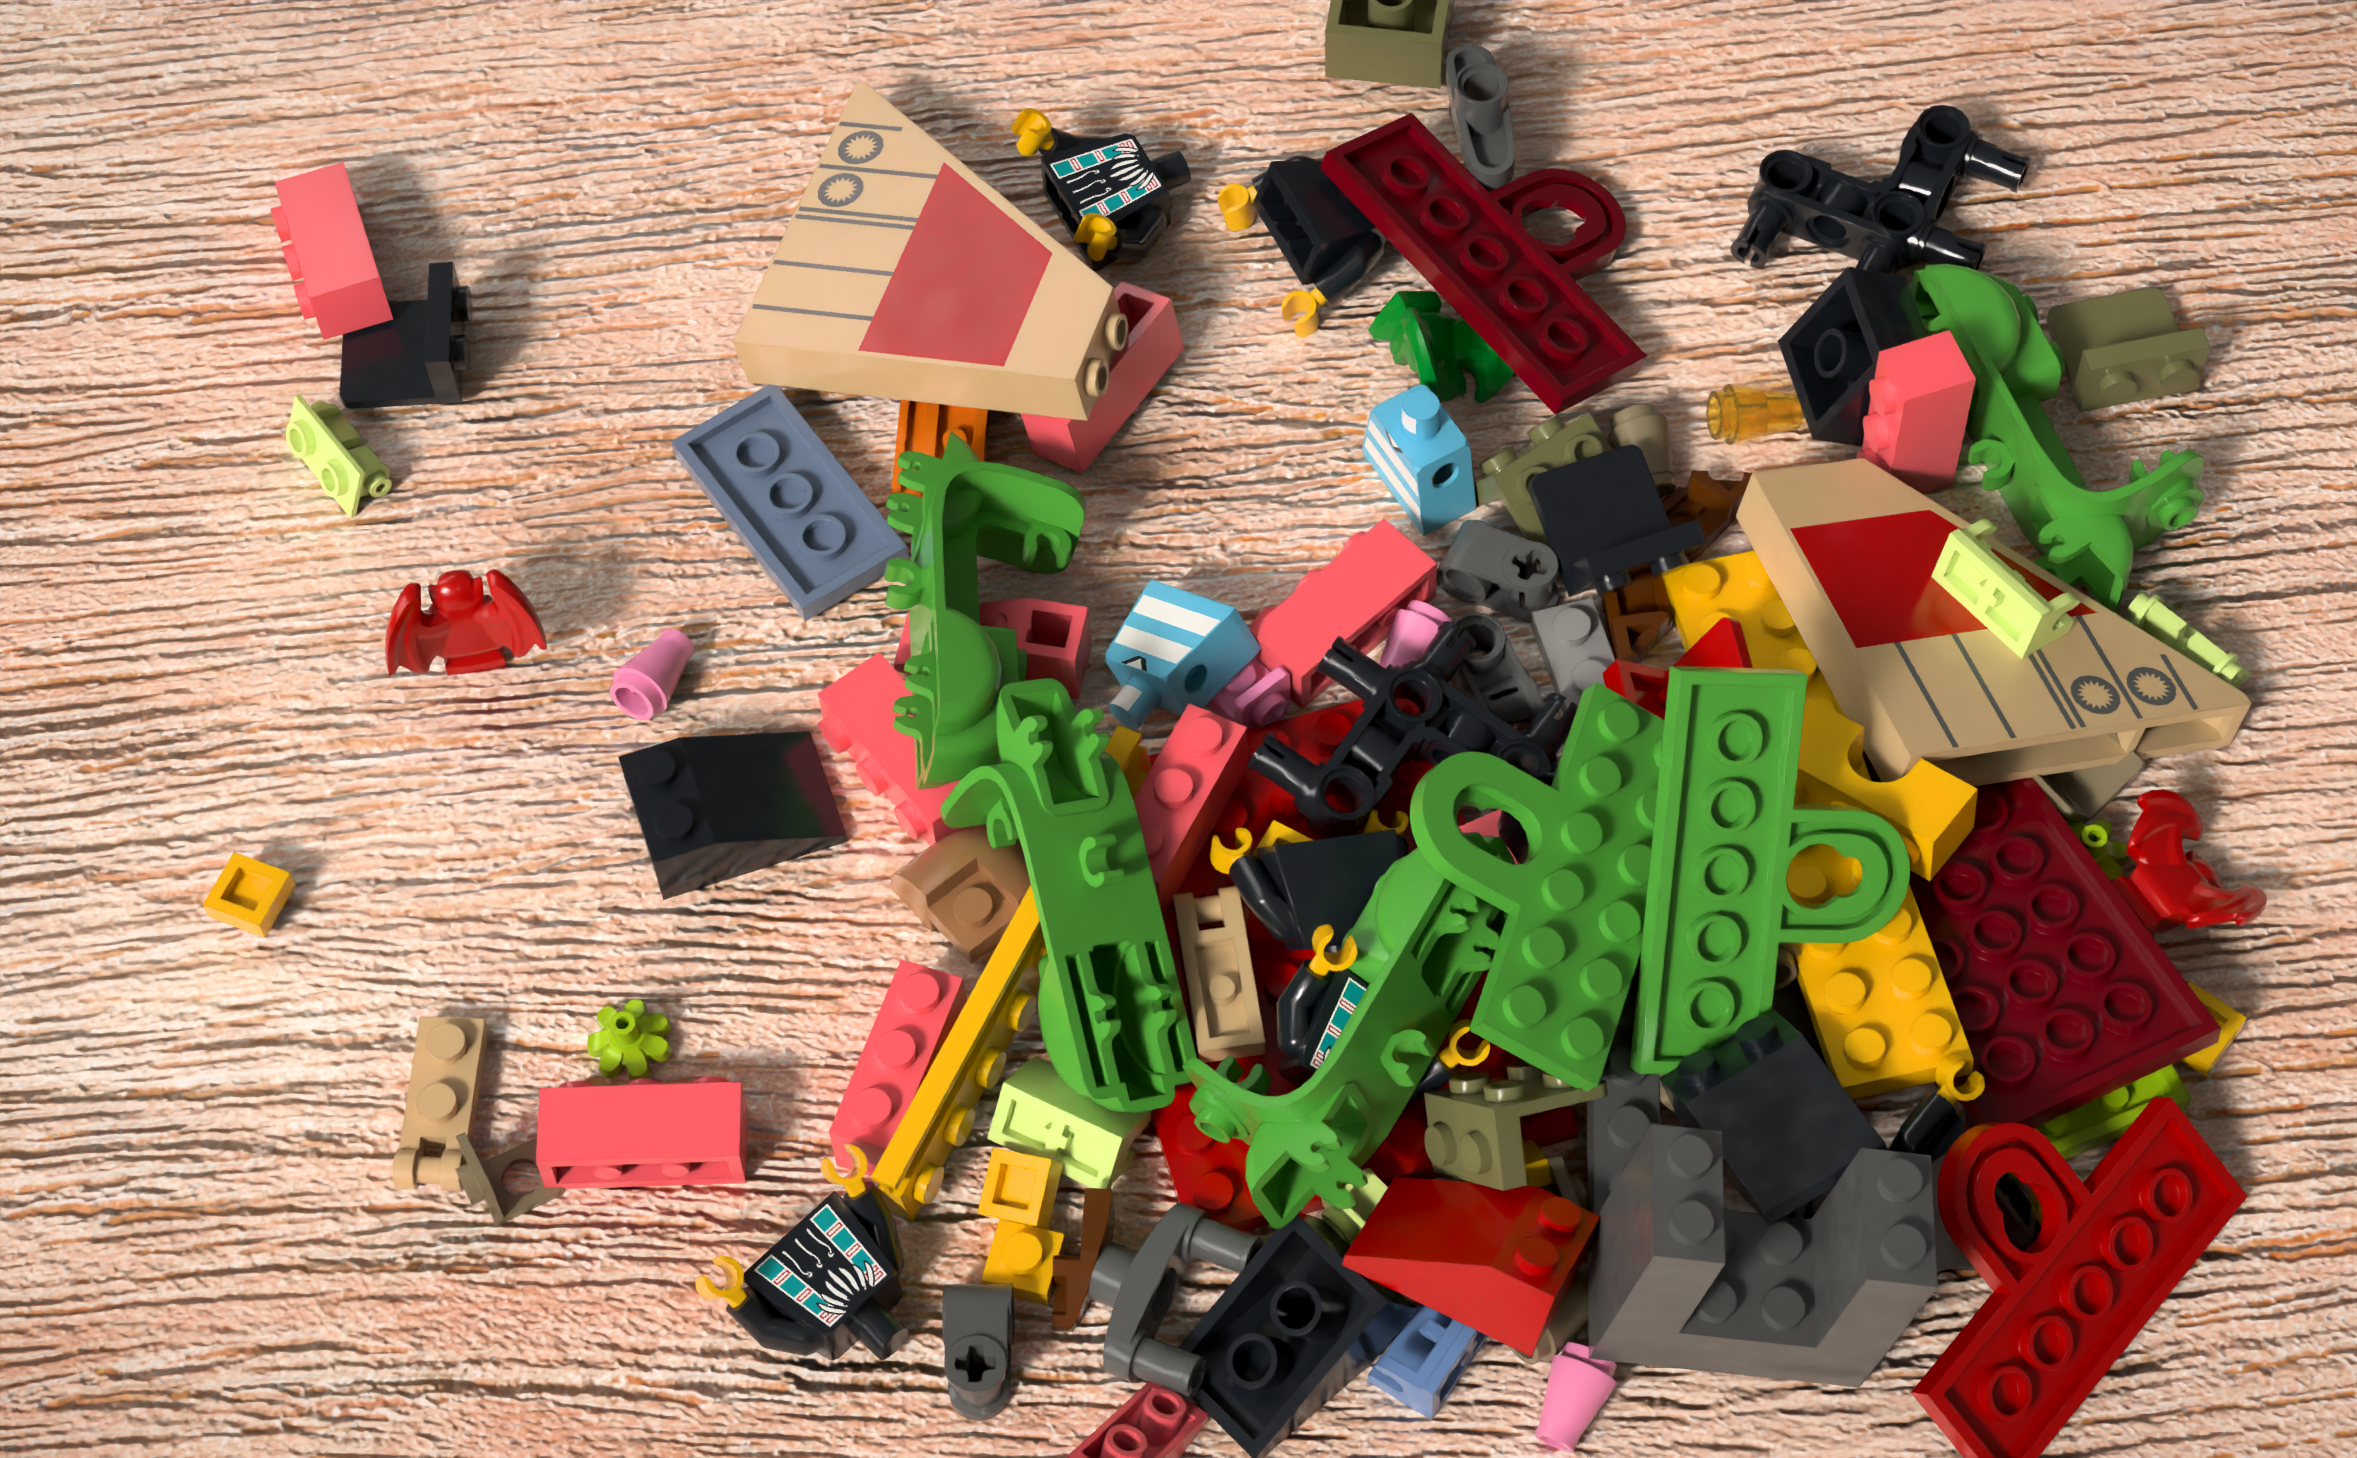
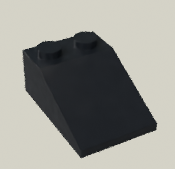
[618,731,848,900]
[1659,1010,1889,1224]
[1178,1212,1417,1458]

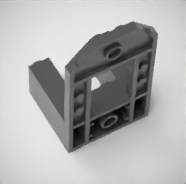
[1587,961,1938,1388]

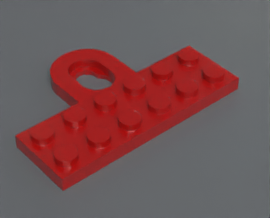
[1911,1097,2248,1458]

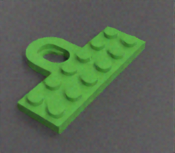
[1629,666,1910,1074]
[1410,682,1665,1092]

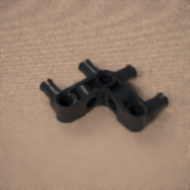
[1730,105,2031,274]
[1247,621,1578,839]

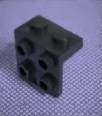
[339,262,473,409]
[1528,445,1706,597]

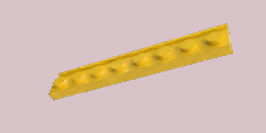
[871,725,1151,1222]

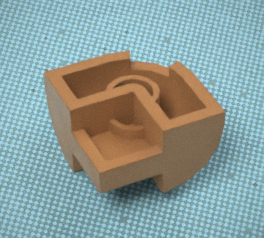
[891,826,1031,964]

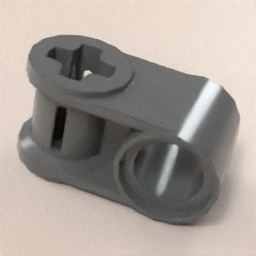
[1437,520,1559,623]
[1448,612,1542,725]
[942,1283,1015,1421]

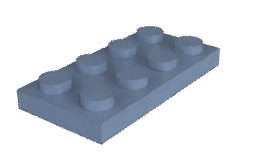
[671,384,909,622]

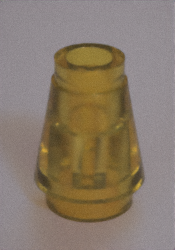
[1706,384,1802,445]

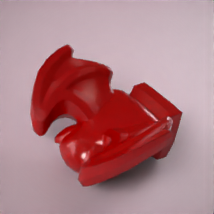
[385,569,547,676]
[2111,789,2267,937]

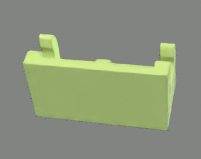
[1931,518,2080,659]
[987,1055,1152,1189]

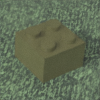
[1325,0,1455,89]

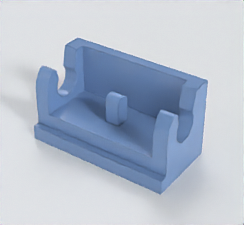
[1368,1303,1489,1420]

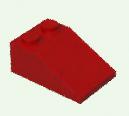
[1342,1177,1600,1357]

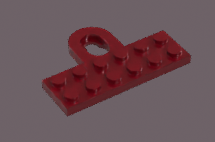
[1320,113,1647,415]

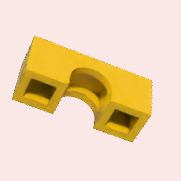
[1794,697,1978,881]

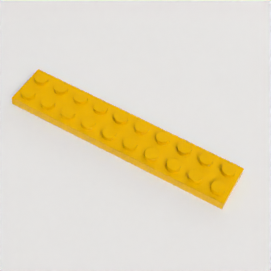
[1663,550,1974,1100]

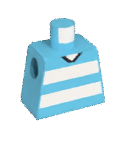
[1362,384,1476,536]
[1105,579,1261,730]

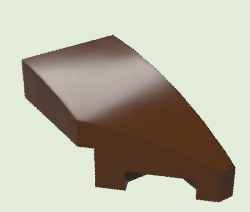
[1662,470,1752,564]
[1601,570,1673,664]
[1052,1188,1115,1332]

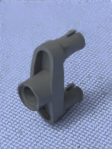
[1446,45,1515,192]
[1089,1202,1264,1398]

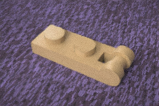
[1172,886,1266,1063]
[393,1016,489,1192]

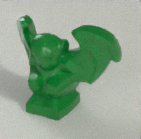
[1368,291,1514,403]

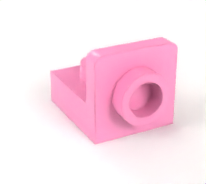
[1206,657,1291,729]

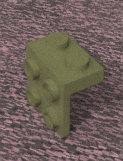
[2046,287,2210,412]
[1474,412,1612,579]
[1424,1060,1608,1191]

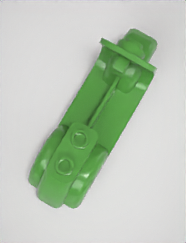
[1910,264,2204,612]
[884,431,1087,790]
[940,678,1197,1113]
[1182,832,1515,1229]

